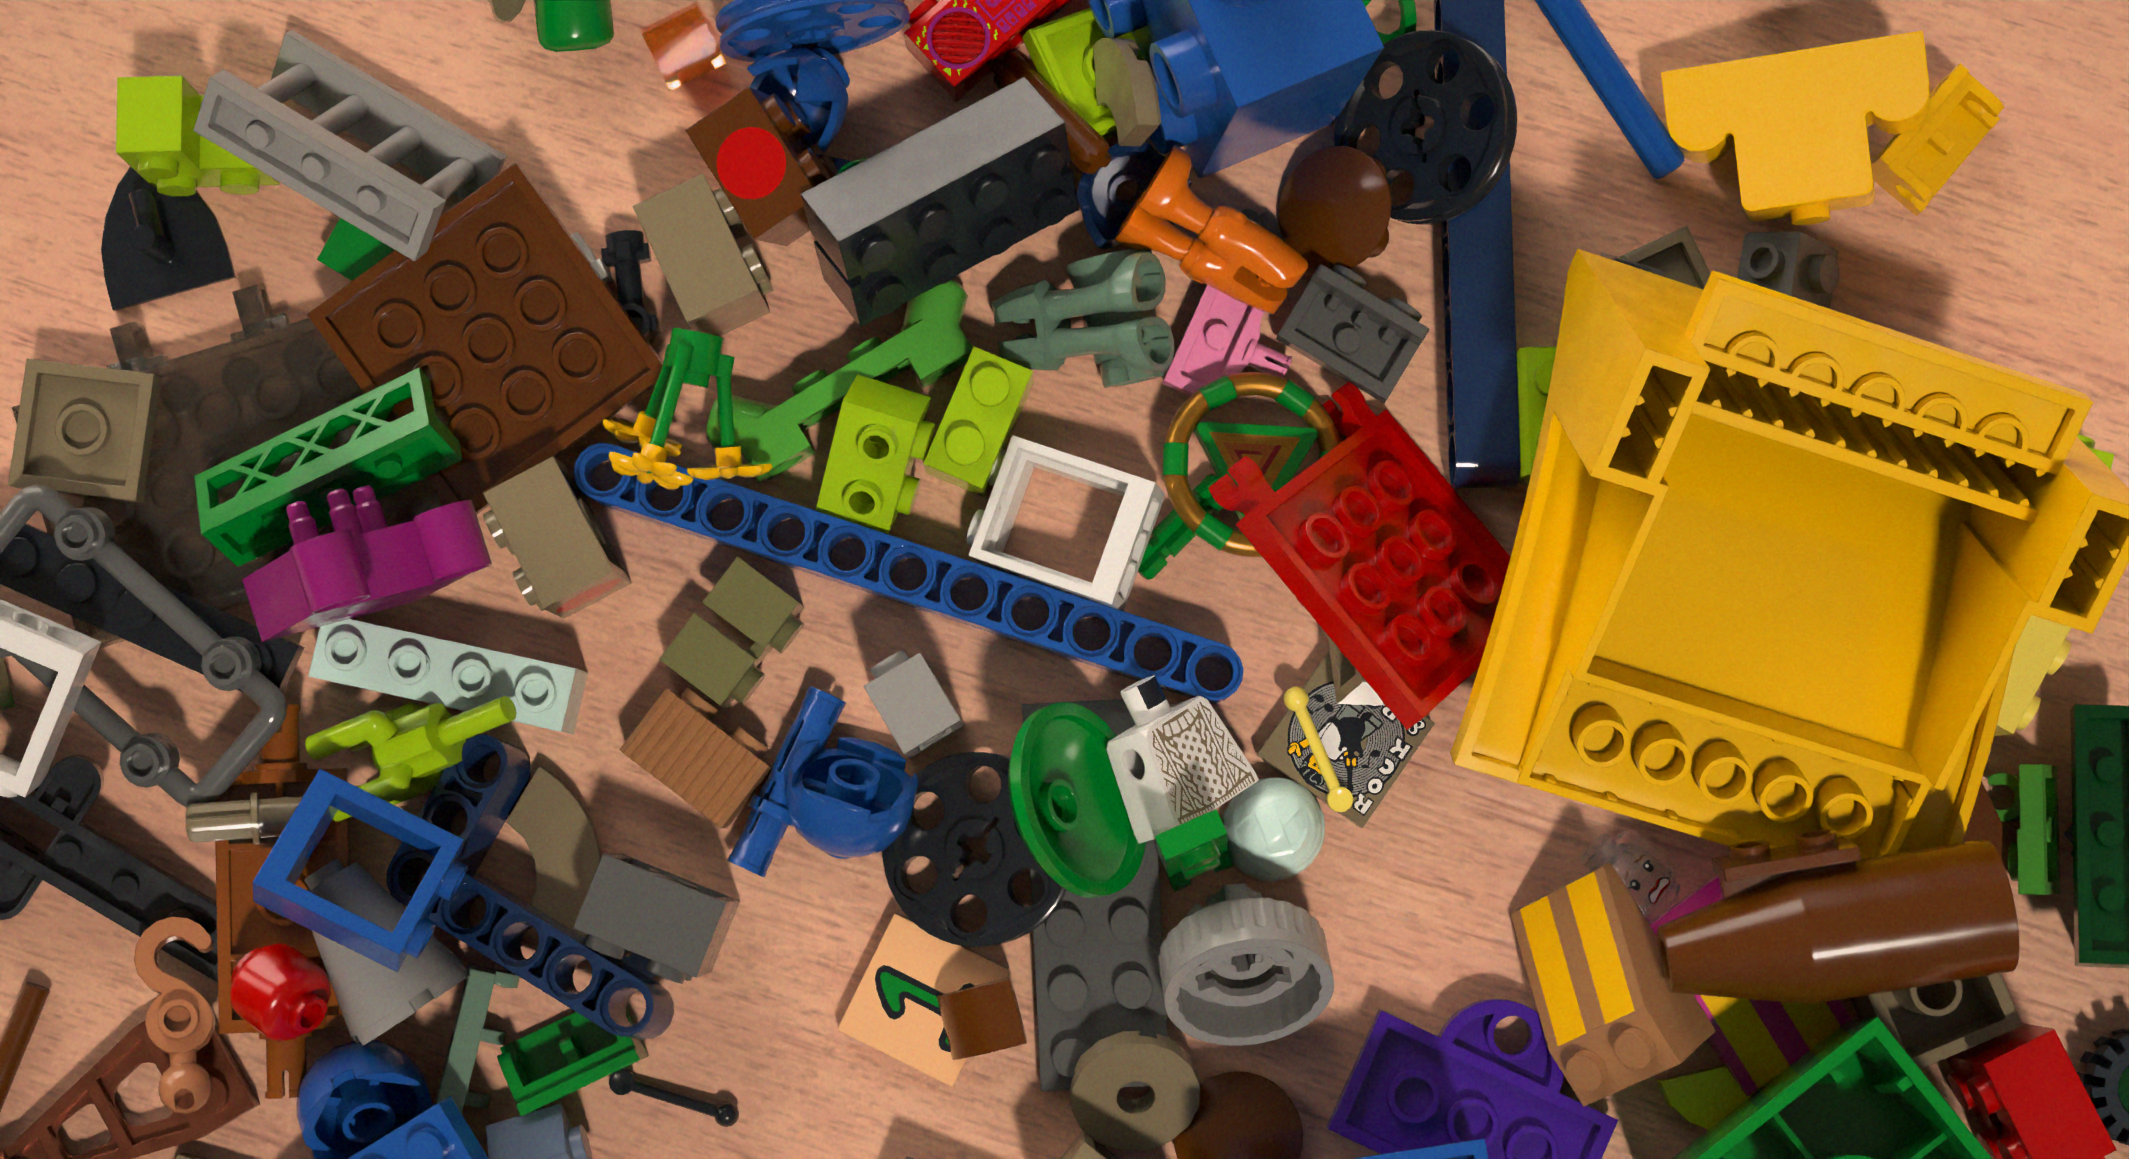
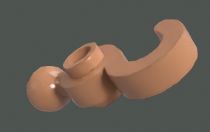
[134,917,215,1114]

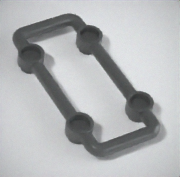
[0,484,287,808]

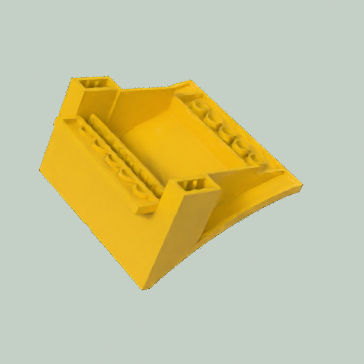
[1450,248,2129,859]

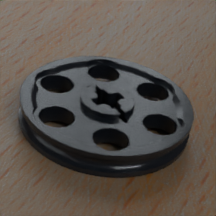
[1334,30,1517,225]
[882,752,1067,947]

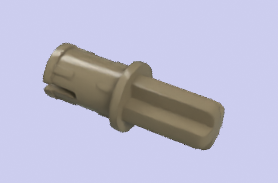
[186,793,303,845]

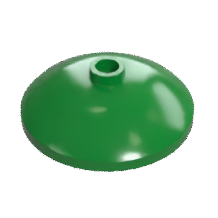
[1008,702,1146,898]

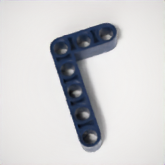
[386,734,674,1040]

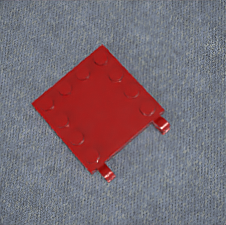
[1209,382,1511,730]

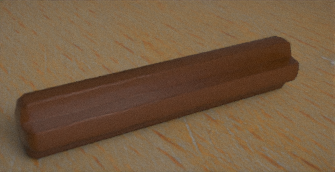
[991,52,1112,174]

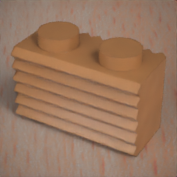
[619,687,773,829]

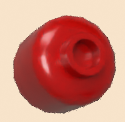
[230,943,331,1042]

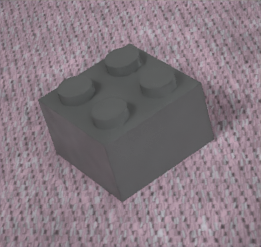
[573,854,740,984]

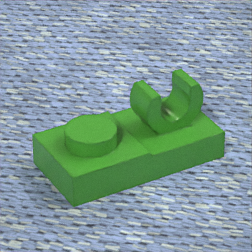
[1988,764,2060,895]

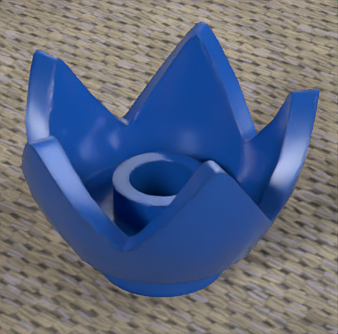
[746,47,850,153]

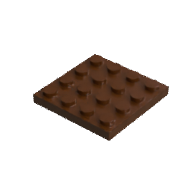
[307,162,663,515]

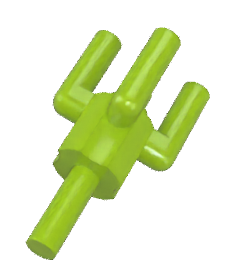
[305,696,517,822]

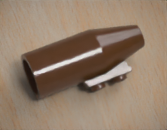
[1657,829,2020,1004]

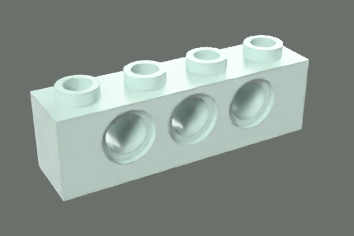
[308,619,588,735]

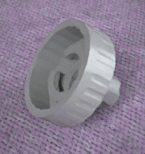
[1158,883,1334,1046]

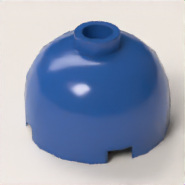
[786,737,919,859]
[296,1040,433,1159]

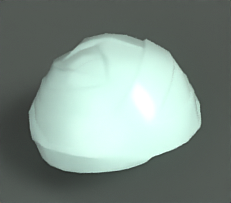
[1222,778,1325,882]

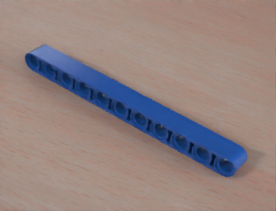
[574,443,1244,704]

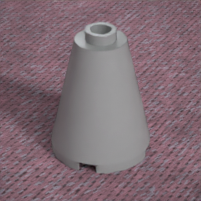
[304,858,469,1046]

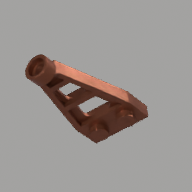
[0,1020,260,1159]

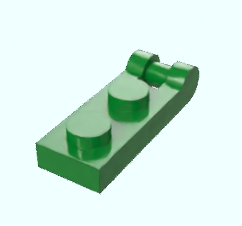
[1155,809,1233,892]

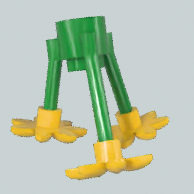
[602,328,772,490]

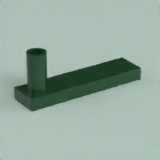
[2070,704,2129,968]

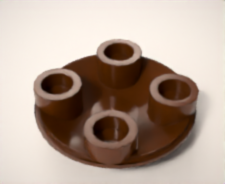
[1278,146,1392,270]
[1174,1071,1303,1159]

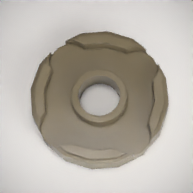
[1070,1031,1200,1151]

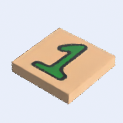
[837,913,1010,1087]

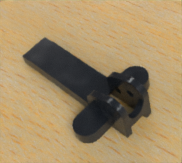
[0,755,218,983]

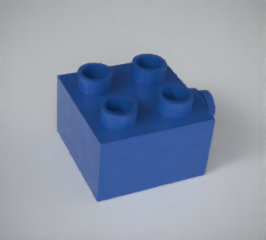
[1087,0,1384,179]

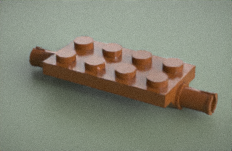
[215,704,350,1099]

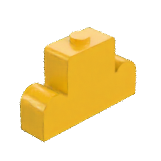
[1661,31,1930,225]

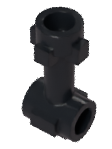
[601,230,660,345]

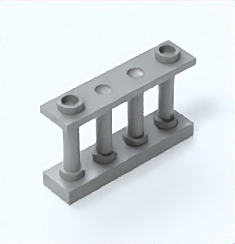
[193,30,507,261]

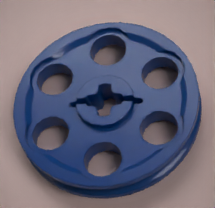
[715,0,910,62]

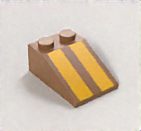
[1511,862,1716,1107]

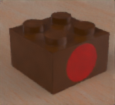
[685,87,839,246]

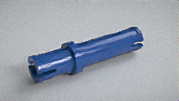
[727,686,846,878]

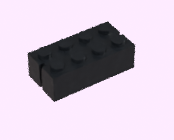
[801,77,1079,327]

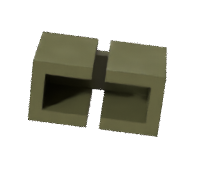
[659,556,804,709]

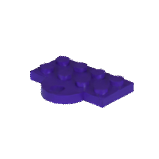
[1326,999,1618,1159]

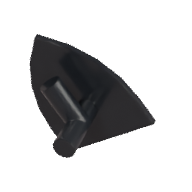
[101,166,236,311]

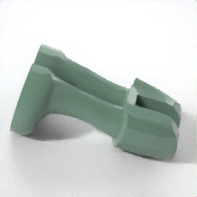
[992,252,1174,374]

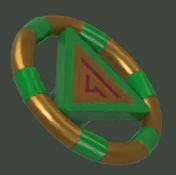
[1162,372,1341,557]

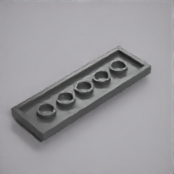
[1022,699,1168,1091]

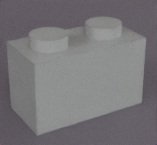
[863,650,965,758]

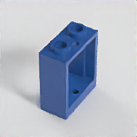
[252,769,468,972]

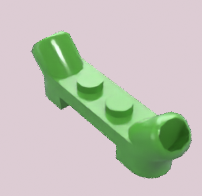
[706,280,973,482]

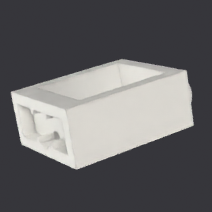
[967,435,1165,611]
[0,599,101,798]

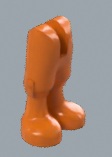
[1115,145,1308,314]

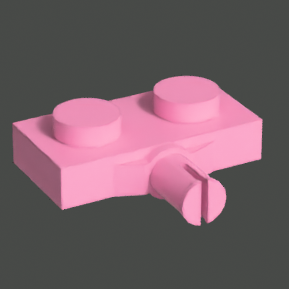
[1162,285,1292,410]

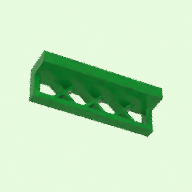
[194,368,463,567]

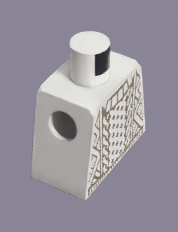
[1106,675,1259,843]

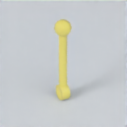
[1284,686,1353,812]

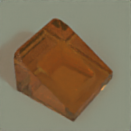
[642,6,726,91]

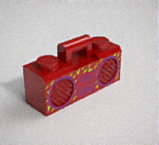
[904,0,1071,102]

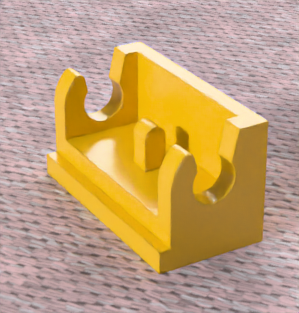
[1871,63,2004,216]

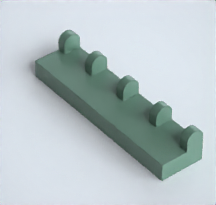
[434,963,520,1114]

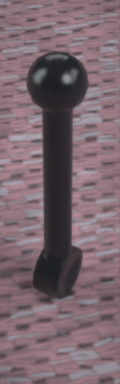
[609,1068,739,1127]

